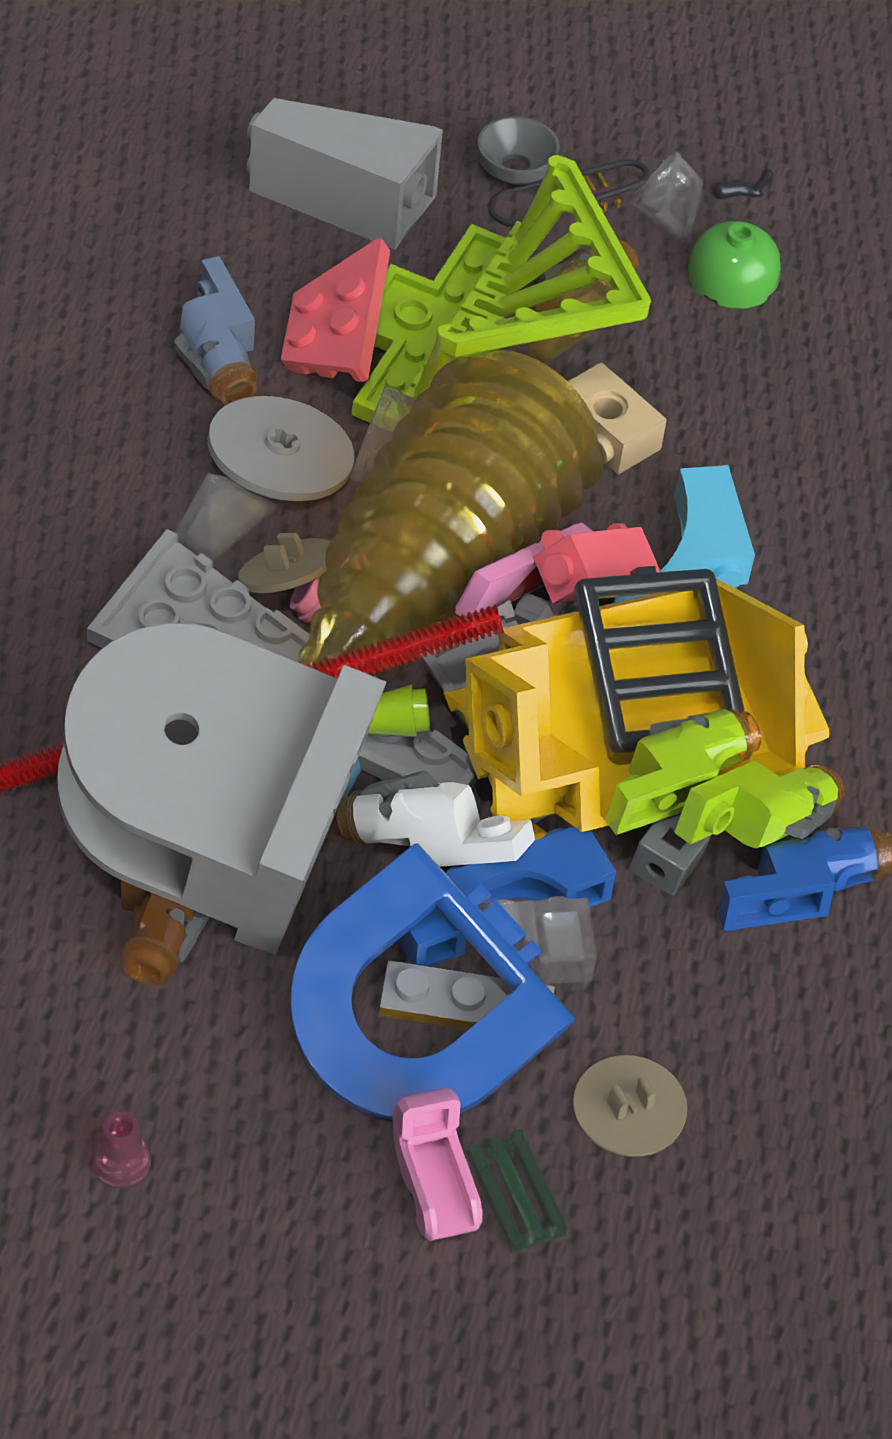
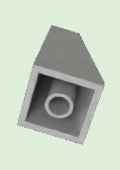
[246,98,443,250]

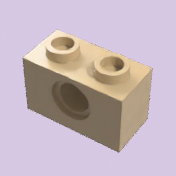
[561,362,667,474]

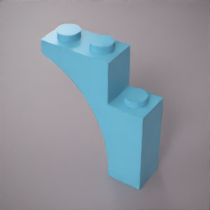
[614,465,755,603]

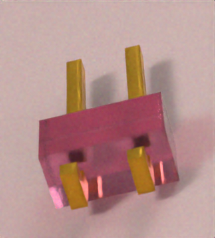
[583,172,622,211]

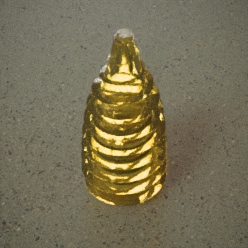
[297,350,603,668]

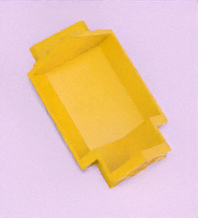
[443,579,829,832]

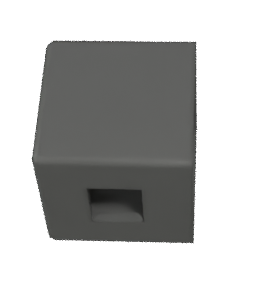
[629,814,711,896]

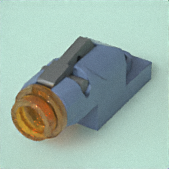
[174,256,257,406]

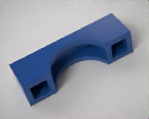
[397,826,616,967]

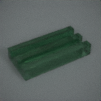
[467,1129,567,1253]

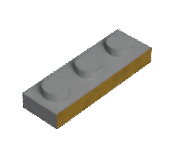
[379,960,555,1030]

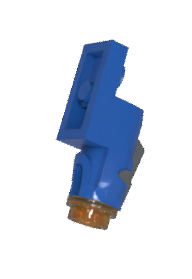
[718,826,892,931]

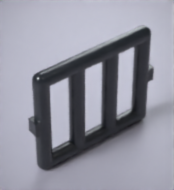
[574,566,749,754]

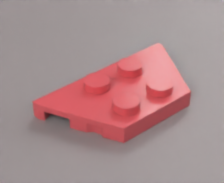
[281,238,390,382]

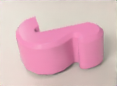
[393,1087,482,1241]

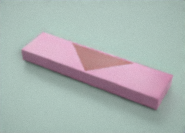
[455,522,593,616]

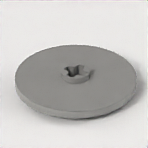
[207,396,355,501]

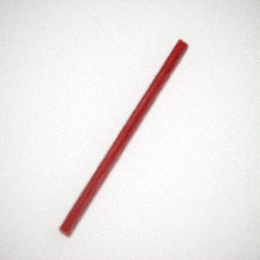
[0,604,504,793]

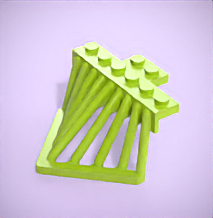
[351,155,651,437]

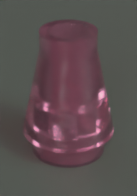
[92,1111,152,1187]

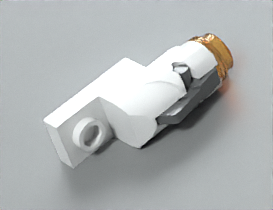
[337,771,535,867]

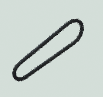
[488,159,650,227]

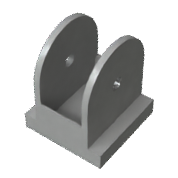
[57,623,386,955]

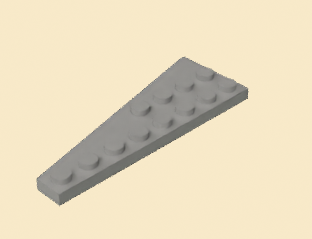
[87,529,478,790]

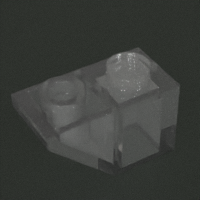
[479,896,597,984]

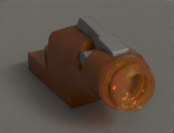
[121,880,210,986]

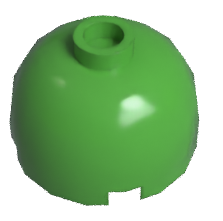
[688,221,781,308]

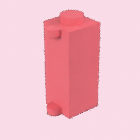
[533,523,661,604]

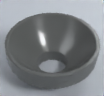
[477,116,560,185]

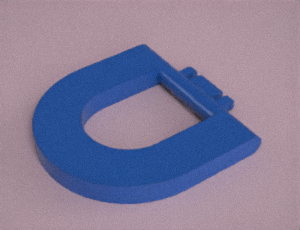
[291,843,576,1121]

